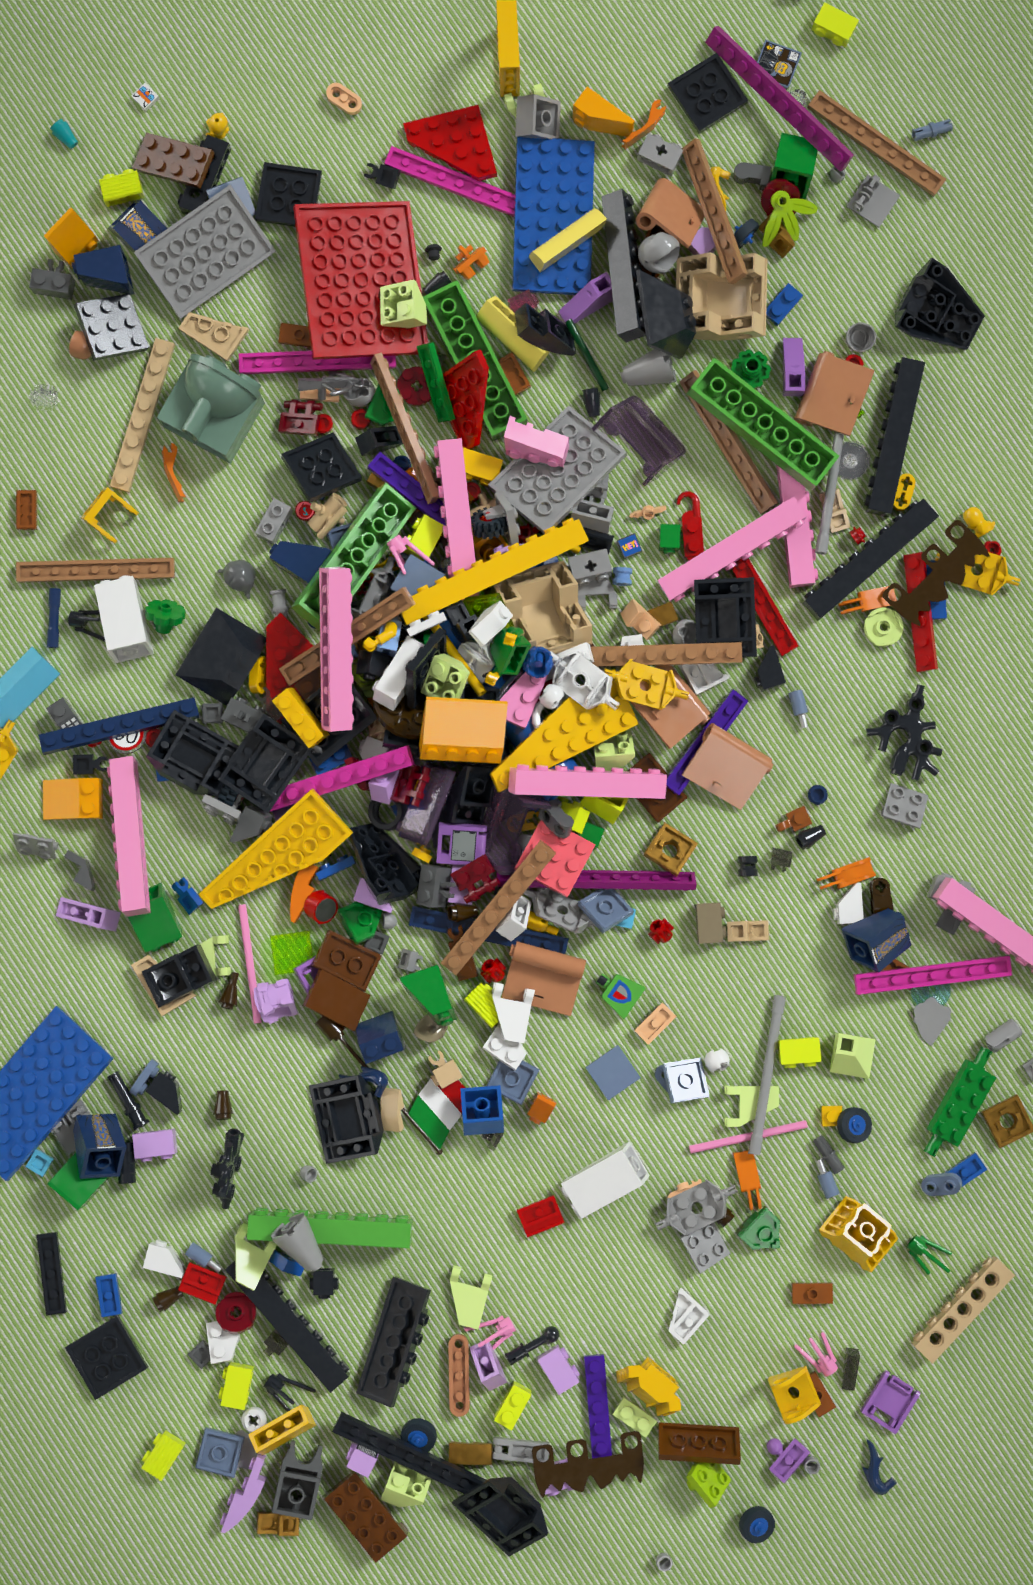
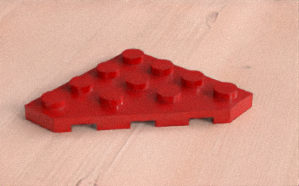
[403,105,498,181]
[443,349,489,450]
[266,612,313,724]

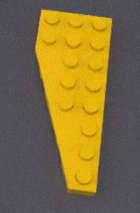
[490,669,639,792]
[198,788,353,909]

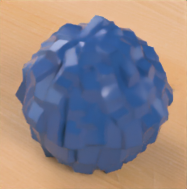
[522,646,554,678]

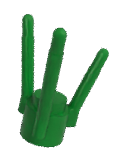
[906,1235,952,1275]

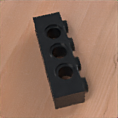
[178,135,231,214]

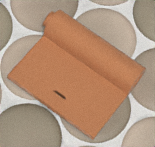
[636,178,705,249]
[794,351,875,437]
[631,665,711,749]
[682,723,773,810]
[501,941,586,1016]

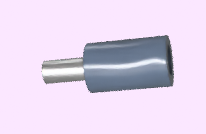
[788,690,808,728]
[815,1159,840,1199]
[185,1242,222,1273]

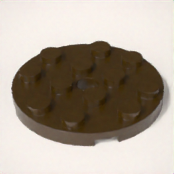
[373,694,429,739]

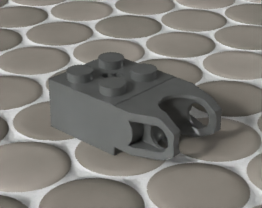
[272,1440,323,1520]

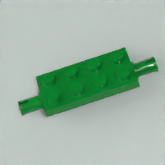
[923,1046,997,1157]

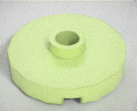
[863,607,904,647]

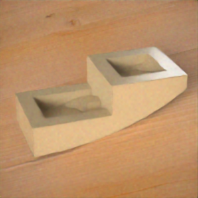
[819,488,850,533]
[727,920,770,942]
[381,1088,404,1132]

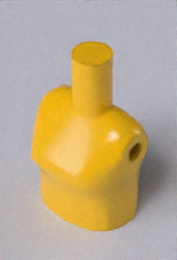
[526,911,559,936]

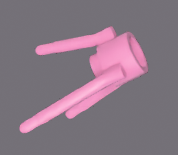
[386,535,435,575]
[464,1315,516,1350]
[794,1332,838,1377]

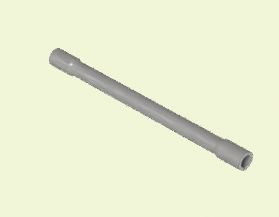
[815,432,844,555]
[748,995,786,1155]

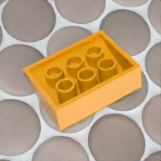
[419,697,508,764]

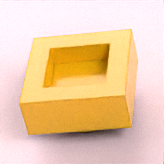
[411,846,433,864]
[821,1105,842,1126]

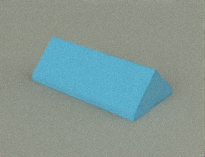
[0,646,60,728]

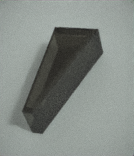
[842,1347,860,1391]

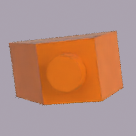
[527,1092,557,1125]

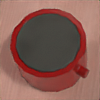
[304,890,338,924]

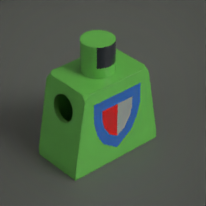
[596,973,646,1019]

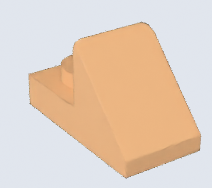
[620,599,661,640]

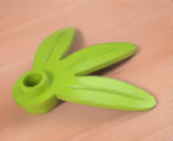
[762,190,818,247]

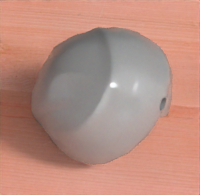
[638,232,680,274]

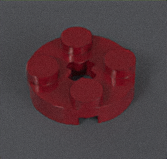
[761,178,800,216]
[397,366,432,407]
[216,1292,257,1334]

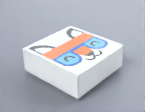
[131,83,159,111]

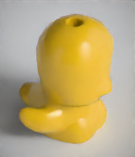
[205,113,229,139]
[963,507,995,538]

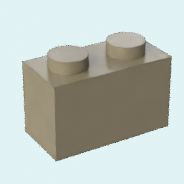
[695,902,726,944]

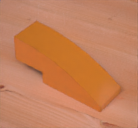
[290,864,319,923]

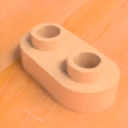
[326,83,362,115]

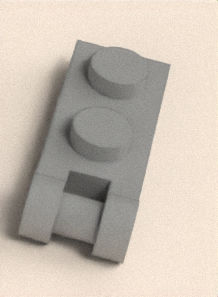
[492,1436,550,1463]

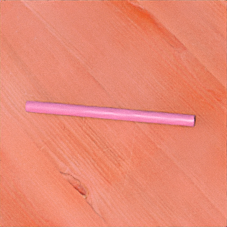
[238,904,262,1024]
[689,1120,808,1154]

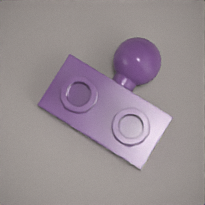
[767,1438,811,1483]

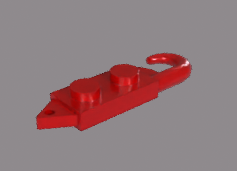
[676,491,704,561]

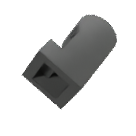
[733,162,771,191]
[538,798,574,838]

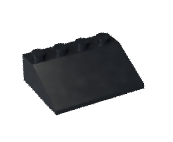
[281,679,377,767]

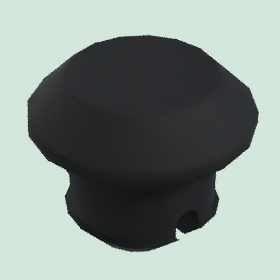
[425,244,442,261]

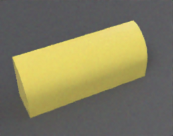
[529,208,607,273]
[476,295,550,372]

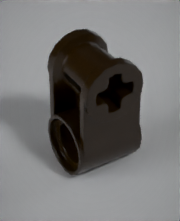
[869,877,894,915]

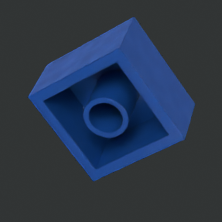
[460,1085,504,1136]

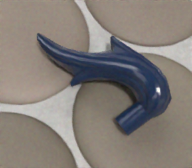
[339,1066,388,1097]
[862,1439,897,1495]

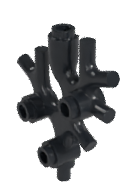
[866,684,943,781]
[210,1128,244,1209]

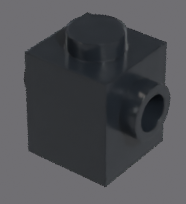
[310,1268,339,1299]

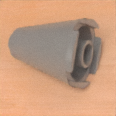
[620,349,677,386]
[271,1213,324,1272]

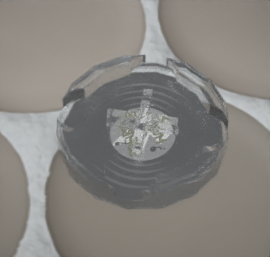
[838,440,870,480]

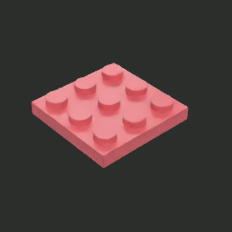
[514,820,595,898]

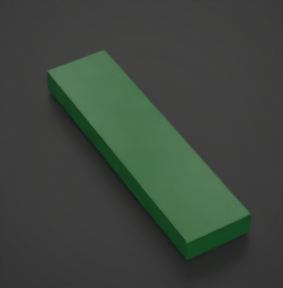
[417,342,456,423]

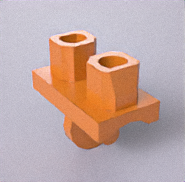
[453,245,490,280]

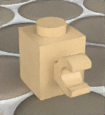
[428,1050,463,1088]

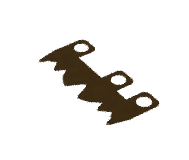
[882,520,990,626]
[532,1431,644,1498]

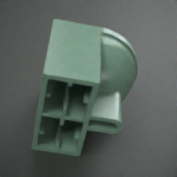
[157,354,265,464]

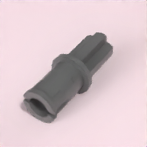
[813,1135,845,1174]

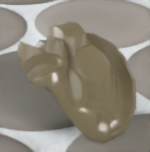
[413,1014,448,1042]

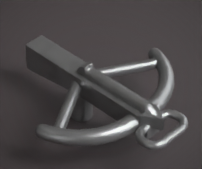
[298,371,364,401]

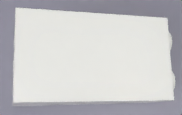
[94,575,154,663]
[561,1141,650,1219]

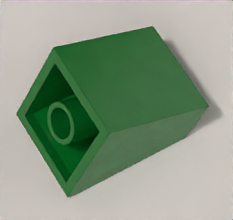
[770,132,818,200]
[128,882,182,953]
[400,965,457,1026]
[48,1153,109,1210]

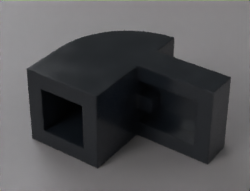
[443,600,478,643]

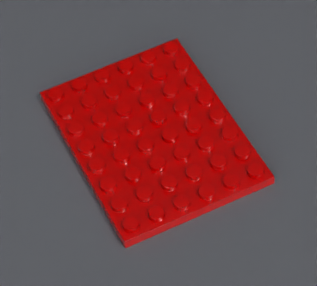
[293,201,428,360]

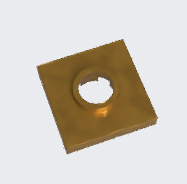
[643,822,698,877]
[981,1094,1033,1148]

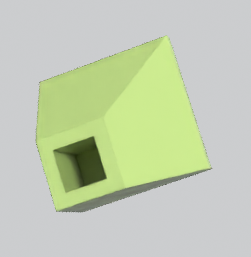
[380,280,427,328]
[421,653,470,699]
[593,728,635,771]
[829,1032,876,1079]
[380,1461,431,1507]

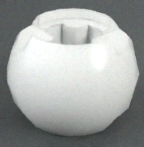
[539,684,564,709]
[705,1048,730,1073]
[241,1407,267,1433]

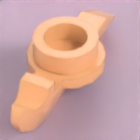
[629,505,666,520]
[667,1179,702,1198]

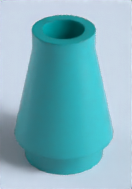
[50,119,78,149]

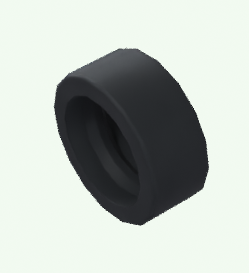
[368,800,408,831]

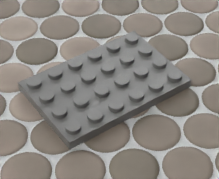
[133,185,276,319]
[488,405,627,535]

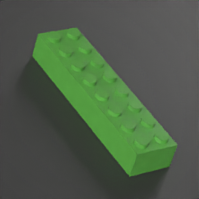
[423,280,527,441]
[686,357,839,492]
[291,483,416,631]
[247,1207,413,1248]

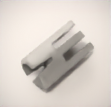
[985,1019,1023,1053]

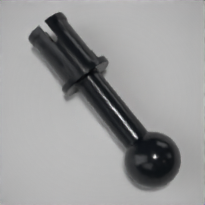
[505,1326,560,1366]

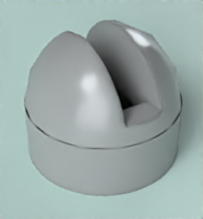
[829,166,846,183]
[383,913,397,929]
[300,1165,317,1183]
[804,1456,820,1474]
[656,1553,673,1571]

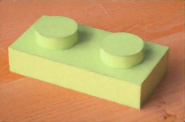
[612,1396,657,1438]

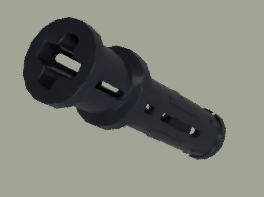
[107,1071,150,1131]

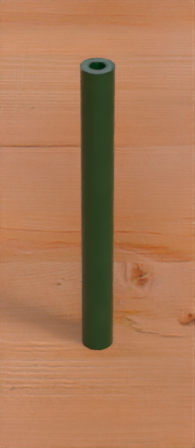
[565,319,609,392]

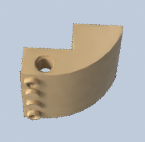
[676,252,768,341]
[490,560,593,654]

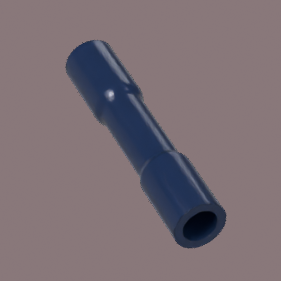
[47,588,61,648]

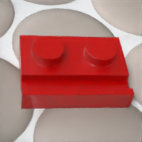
[517,1195,565,1238]
[178,1262,227,1305]

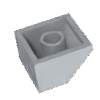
[515,94,561,139]

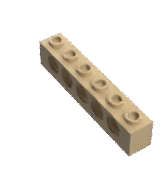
[911,1256,1015,1364]

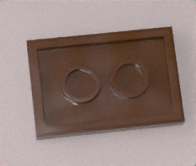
[628,753,688,823]
[311,930,382,992]
[302,969,371,1031]

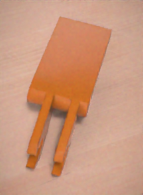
[621,100,666,150]
[162,443,186,502]
[839,586,897,615]
[817,857,876,890]
[733,1150,762,1211]

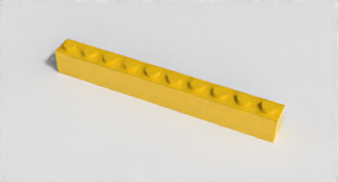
[401,517,589,625]

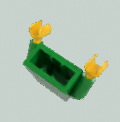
[484,626,531,686]

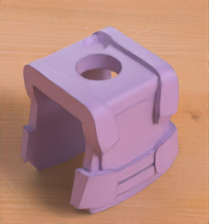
[254,979,298,1024]

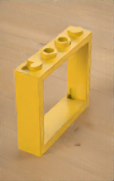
[496,0,520,97]

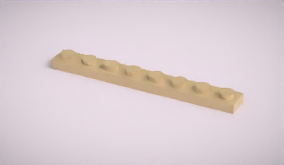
[110,338,175,493]

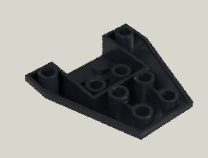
[895,258,985,350]
[349,823,421,906]

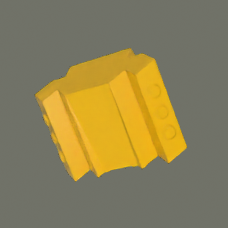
[819,1196,898,1273]
[616,1357,681,1416]

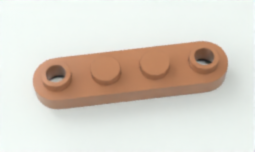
[448,1333,470,1417]

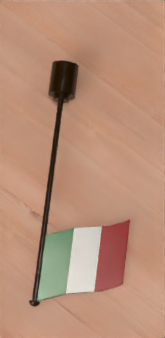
[314,1016,465,1155]

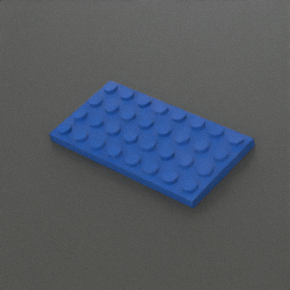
[512,137,595,295]
[0,1006,114,1181]

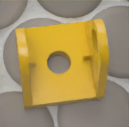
[81,487,139,544]
[768,1366,821,1424]

